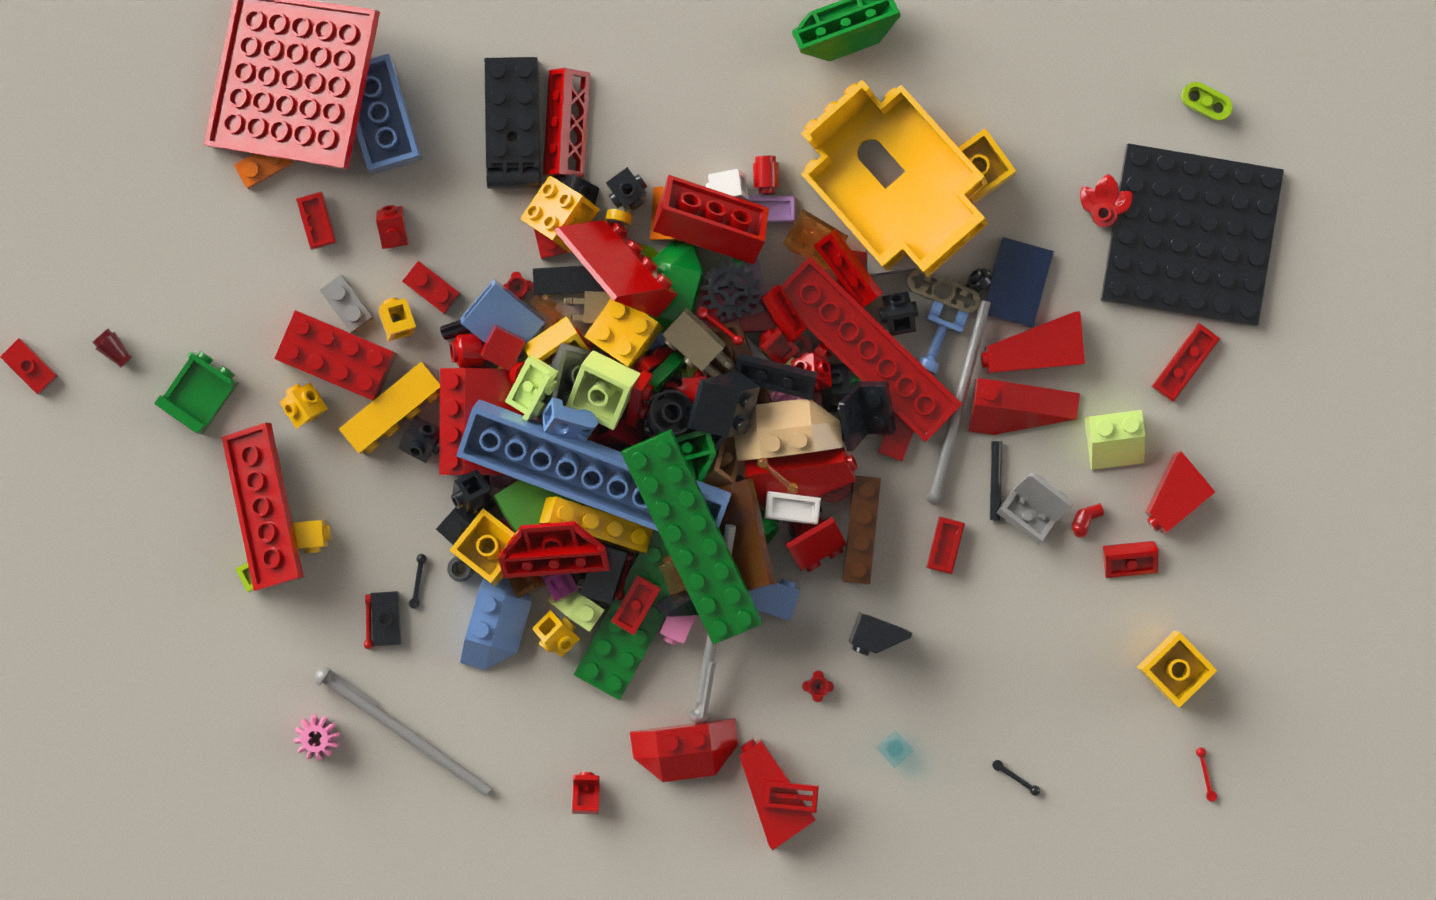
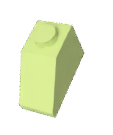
[547,589,606,632]

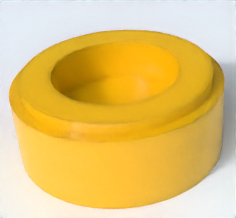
[605,209,633,227]

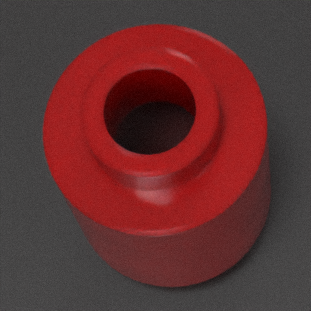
[753,155,780,195]

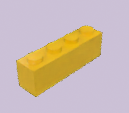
[339,362,440,455]
[539,497,653,554]

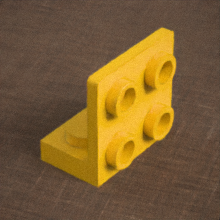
[521,176,600,253]

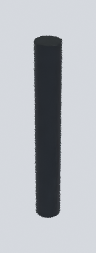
[990,441,1002,521]

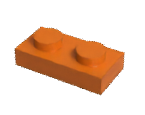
[234,154,294,189]

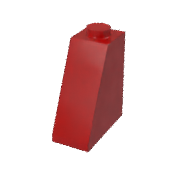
[1145,451,1215,533]

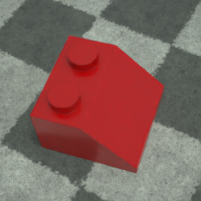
[784,517,847,573]

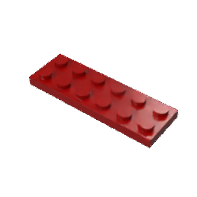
[221,422,304,591]

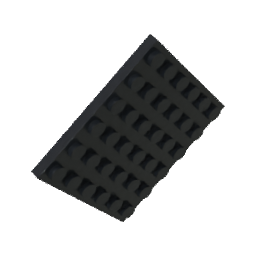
[1100,143,1284,326]

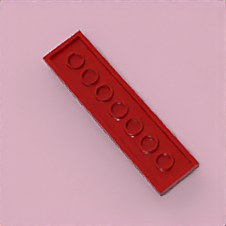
[781,256,962,442]

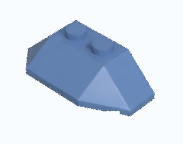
[460,577,532,670]

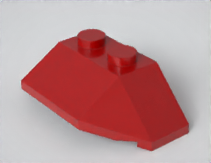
[498,521,610,578]
[630,718,738,782]

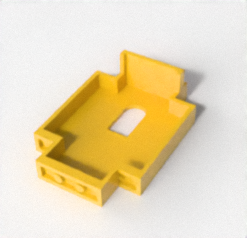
[801,80,988,277]

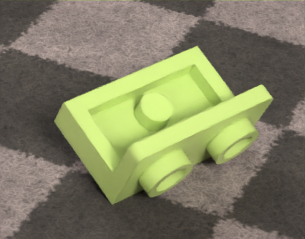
[505,355,559,422]

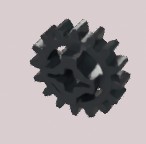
[702,261,760,320]

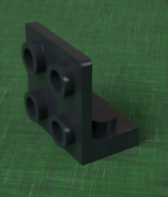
[837,381,896,451]

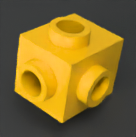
[279,382,328,429]
[532,610,580,658]

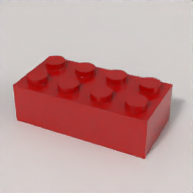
[274,310,397,401]

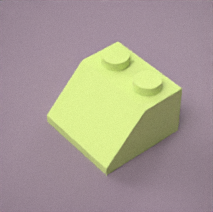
[566,350,641,430]
[1084,410,1145,470]

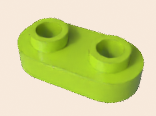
[1181,82,1233,122]

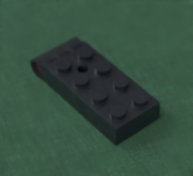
[484,57,541,189]

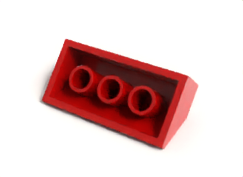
[653,174,769,264]

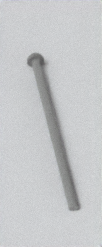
[925,300,991,505]
[690,524,736,724]
[315,667,492,796]

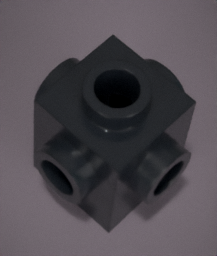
[606,167,647,211]
[879,291,918,336]
[398,416,440,463]
[451,469,491,516]

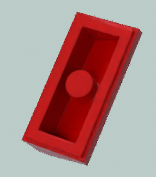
[1103,541,1159,578]

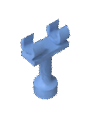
[919,300,968,375]

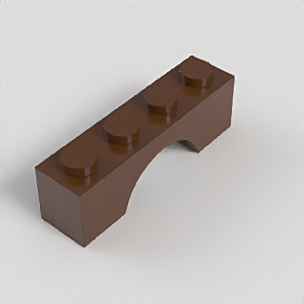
[842,475,881,584]

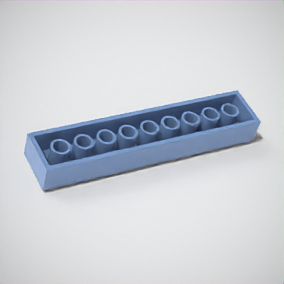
[456,399,732,531]

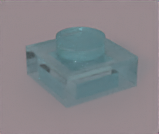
[876,730,914,768]

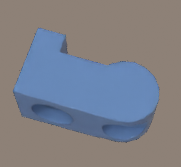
[542,397,598,441]

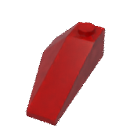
[968,378,1080,435]

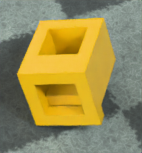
[378,297,416,342]

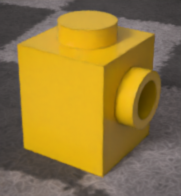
[293,520,331,554]

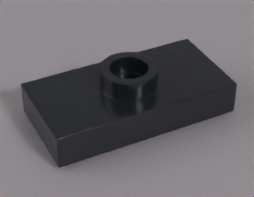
[371,591,401,646]

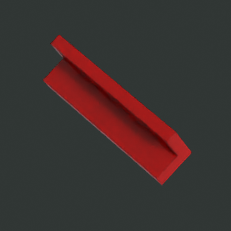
[543,68,590,178]

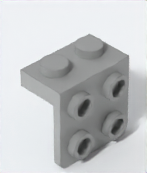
[996,472,1073,545]

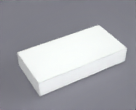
[764,491,821,525]

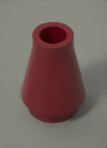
[92,329,132,368]

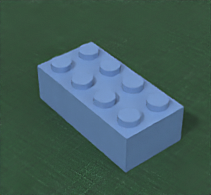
[356,53,422,175]

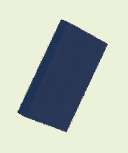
[985,237,1054,328]

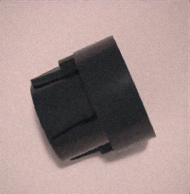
[645,390,693,437]

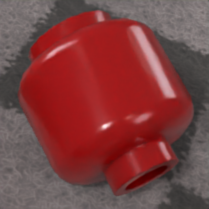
[450,333,485,368]

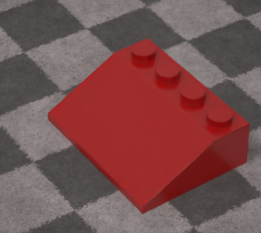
[554,220,678,318]
[439,368,525,475]

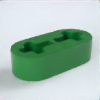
[651,351,685,395]

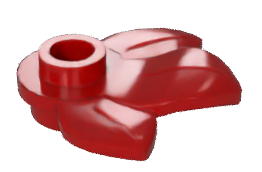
[1080,174,1133,228]

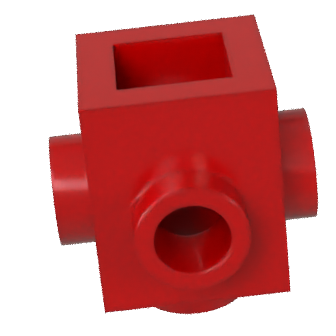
[791,352,832,393]

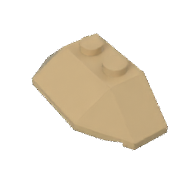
[734,398,843,461]

